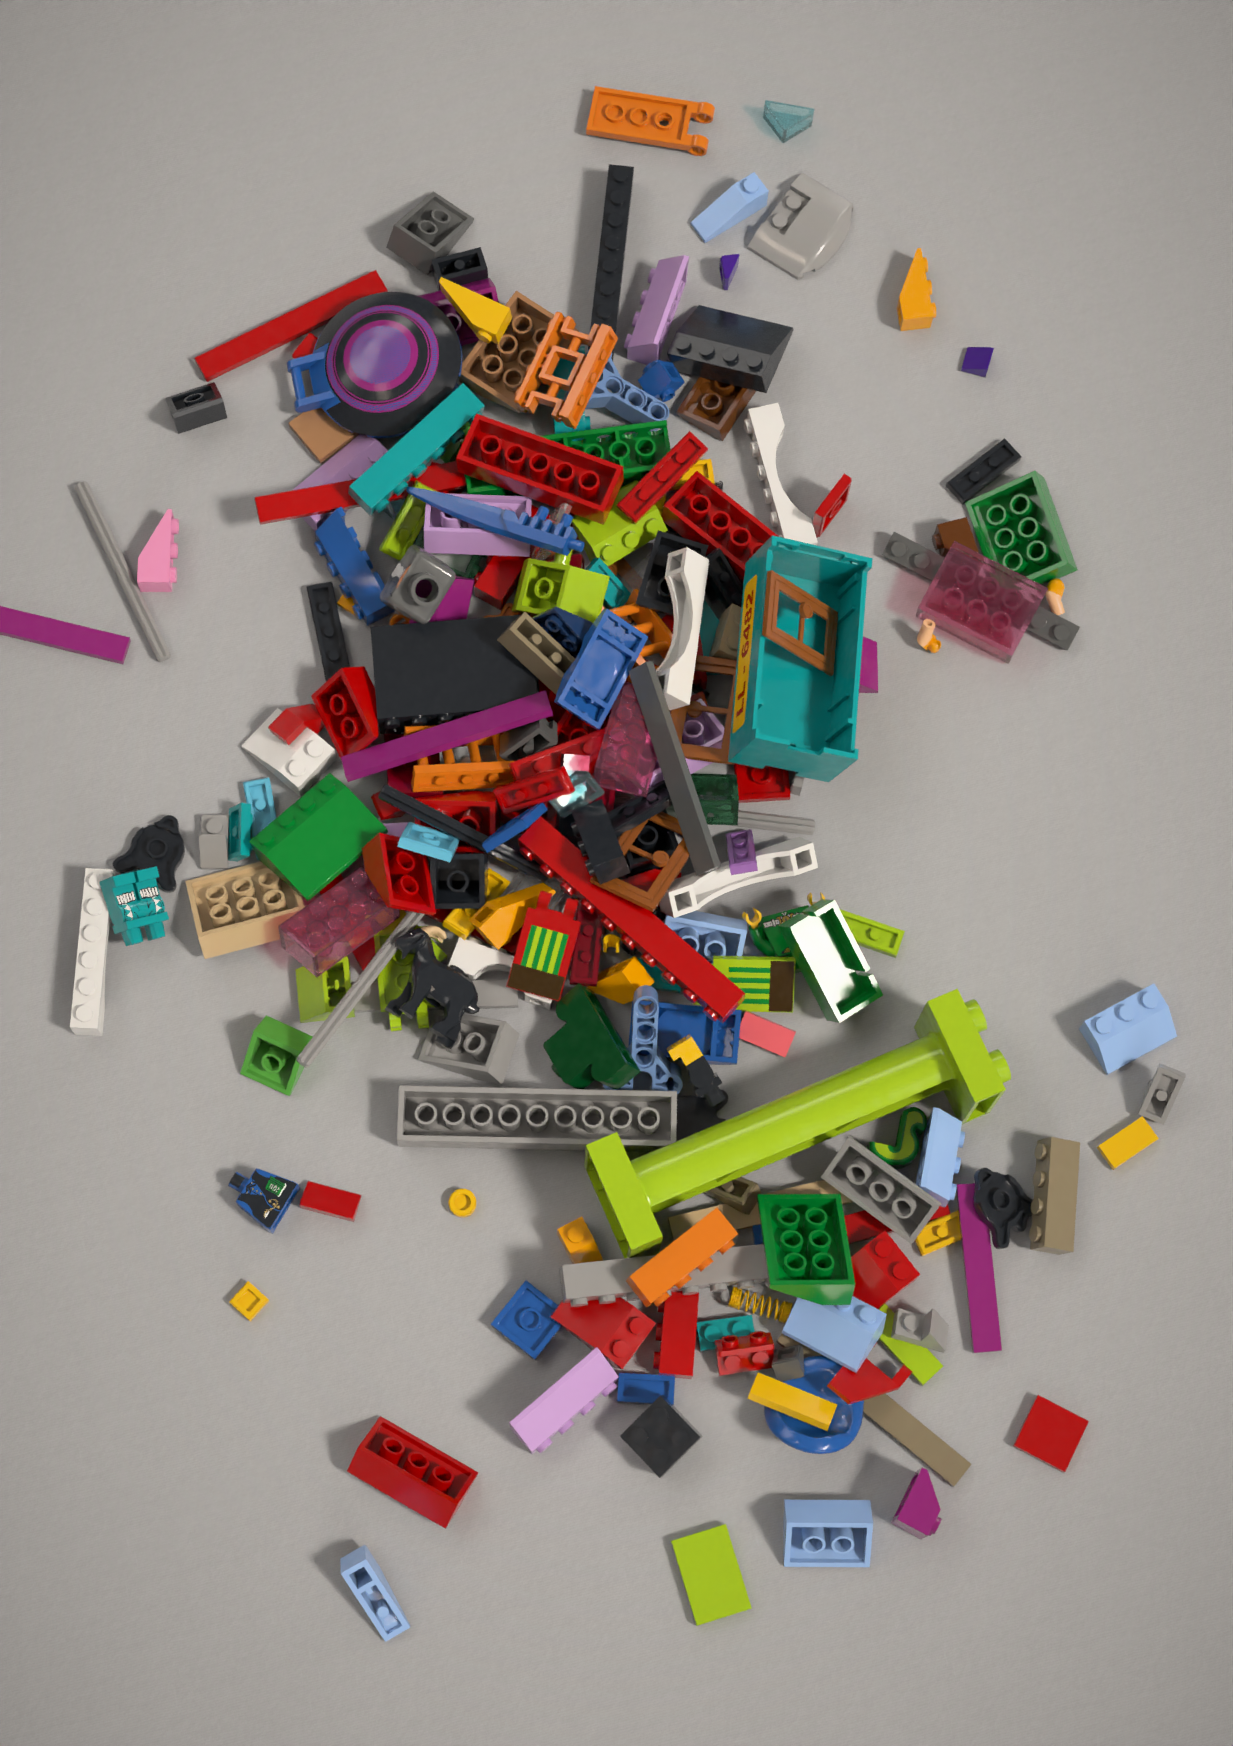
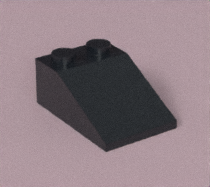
[635,530,708,616]

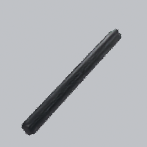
[378,785,548,882]

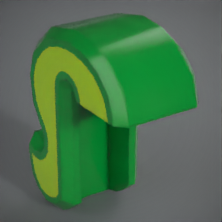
[867,1107,927,1169]

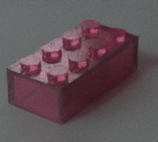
[278,867,400,977]

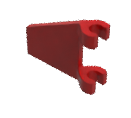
[827,1342,912,1404]

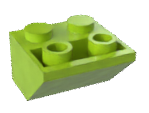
[295,956,355,1023]

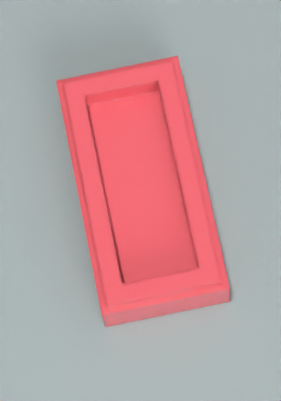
[739,1010,796,1057]

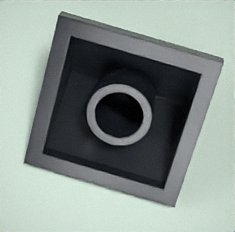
[166,382,227,434]

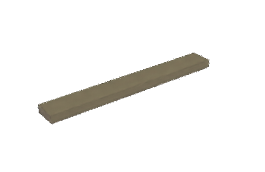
[776,1334,971,1487]

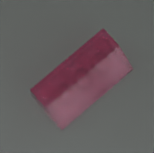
[594,681,671,797]

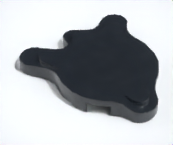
[113,815,185,893]
[676,1090,728,1141]
[973,1168,1033,1249]

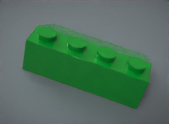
[965,470,1078,592]
[249,773,388,902]
[757,1194,855,1305]

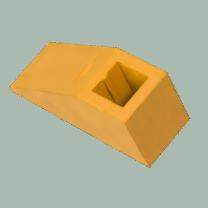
[896,248,936,331]
[468,882,556,950]

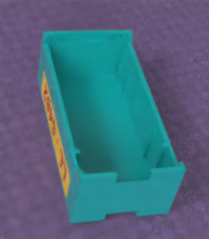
[728,535,873,783]

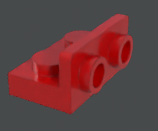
[715,1331,774,1376]

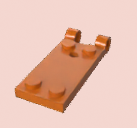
[586,86,715,156]

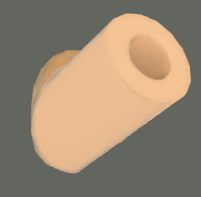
[1045,578,1065,615]
[917,619,941,653]

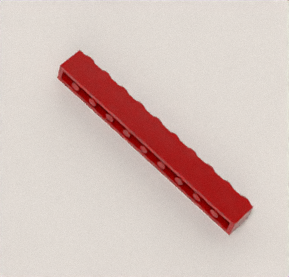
[518,816,745,1024]

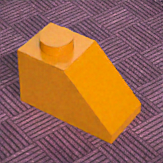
[587,956,655,1005]
[557,1216,603,1264]

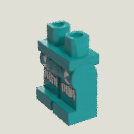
[99,866,169,946]

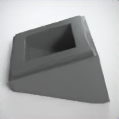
[772,1344,805,1382]

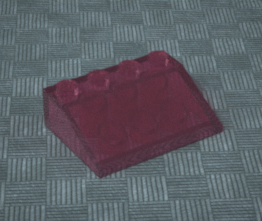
[916,541,1048,664]

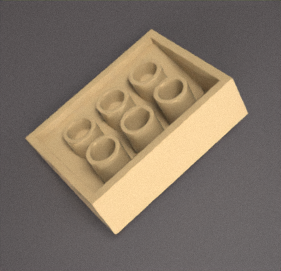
[185,861,311,959]

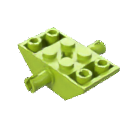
[512,550,610,623]

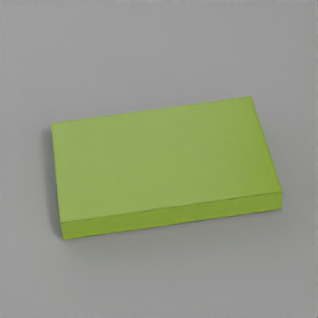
[671,1524,752,1626]

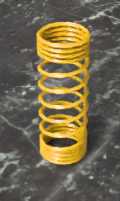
[728,1286,793,1323]

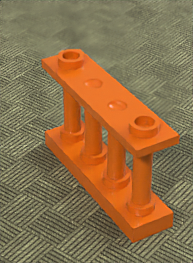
[601,589,673,689]
[404,725,514,792]

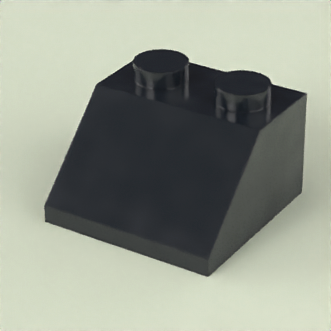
[430,853,488,909]

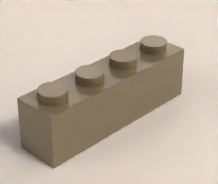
[497,612,575,695]
[1029,1137,1080,1255]

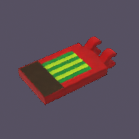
[506,891,582,1001]

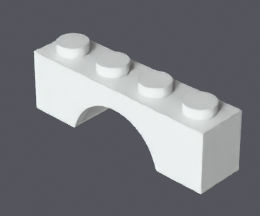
[448,937,554,1010]

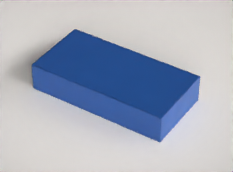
[617,1373,675,1405]

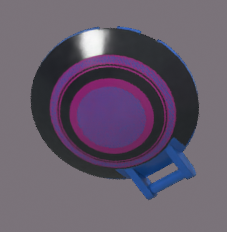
[287,292,462,438]

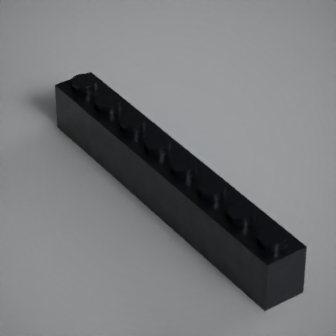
[588,164,634,361]

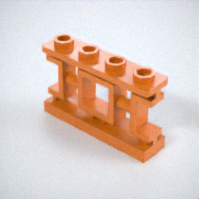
[514,312,618,429]

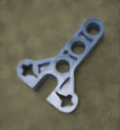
[563,350,669,431]
[603,985,683,1094]

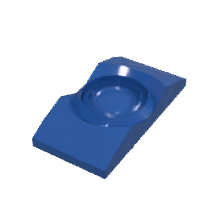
[554,608,648,730]
[628,1001,742,1065]

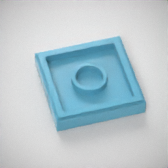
[397,822,460,862]

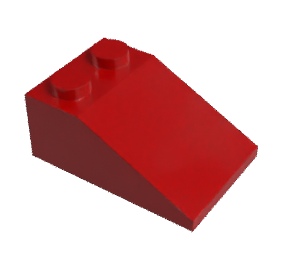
[311,666,378,761]
[415,791,500,853]
[362,833,436,916]
[851,1230,920,1309]
[550,1297,656,1369]

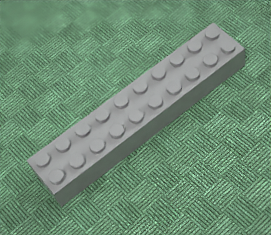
[397,1086,677,1152]

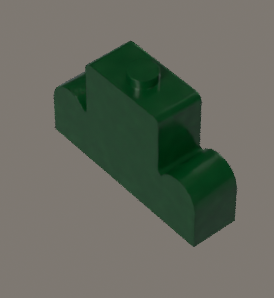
[543,983,641,1089]

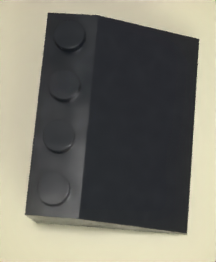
[667,305,794,393]

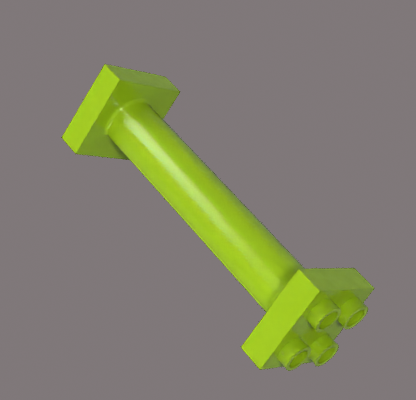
[584,988,1011,1258]

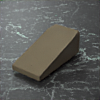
[705,1177,762,1215]

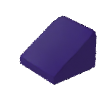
[719,254,740,290]
[961,347,994,377]

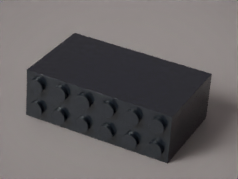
[370,614,537,734]

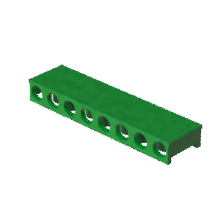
[464,420,671,496]

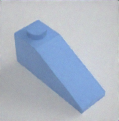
[691,172,769,243]
[340,1545,410,1642]

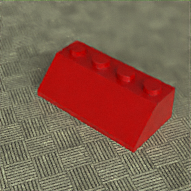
[347,1416,479,1529]

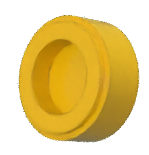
[448,1189,477,1218]

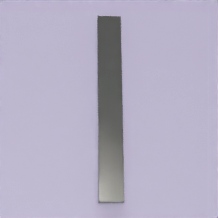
[628,661,721,876]

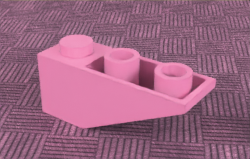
[137,509,179,592]

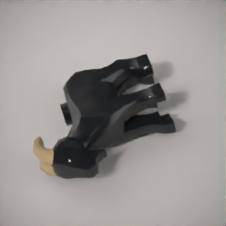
[385,925,480,1049]

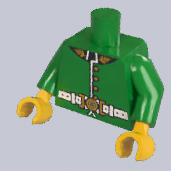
[742,892,825,973]

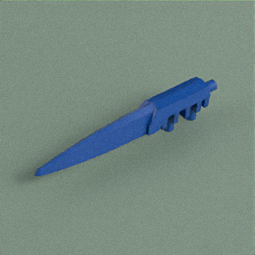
[407,487,585,556]

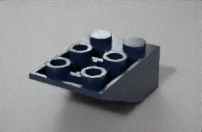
[532,607,593,659]

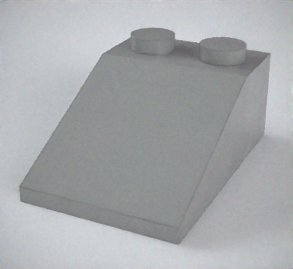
[419,1009,519,1084]

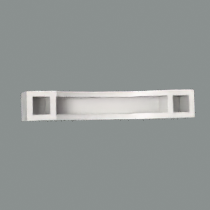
[744,403,818,545]
[656,547,709,710]
[659,837,818,918]
[70,868,116,1036]

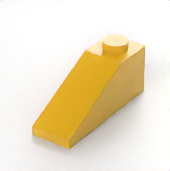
[439,277,512,344]

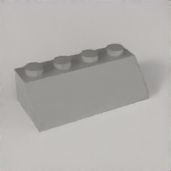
[821,1136,941,1244]

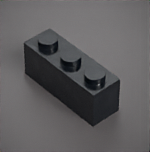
[570,799,631,885]

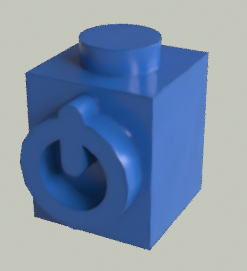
[638,360,685,402]

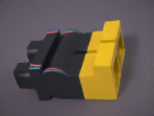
[667,1034,726,1107]

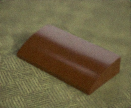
[676,377,756,441]

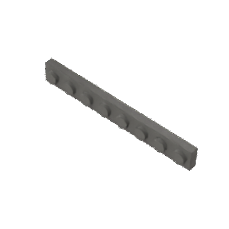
[882,532,1080,650]

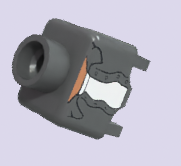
[380,545,456,624]

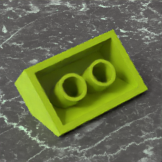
[571,480,668,567]

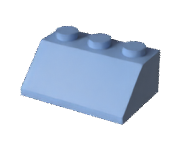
[664,911,747,963]
[1079,983,1177,1075]
[916,1107,965,1207]
[782,1296,887,1373]
[783,1499,873,1567]

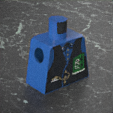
[228,1168,300,1234]

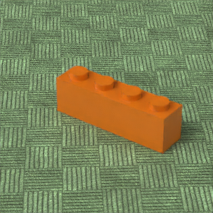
[626,1207,738,1308]

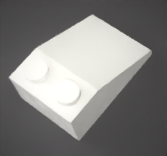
[242,708,337,797]

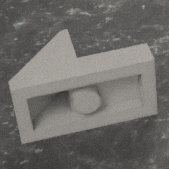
[199,815,229,869]
[1138,1063,1186,1125]
[891,1308,949,1353]

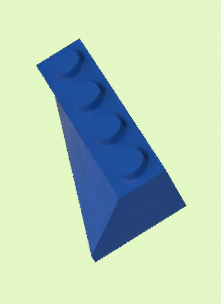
[314,507,395,626]

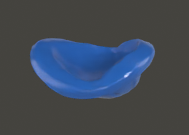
[764,1356,864,1454]

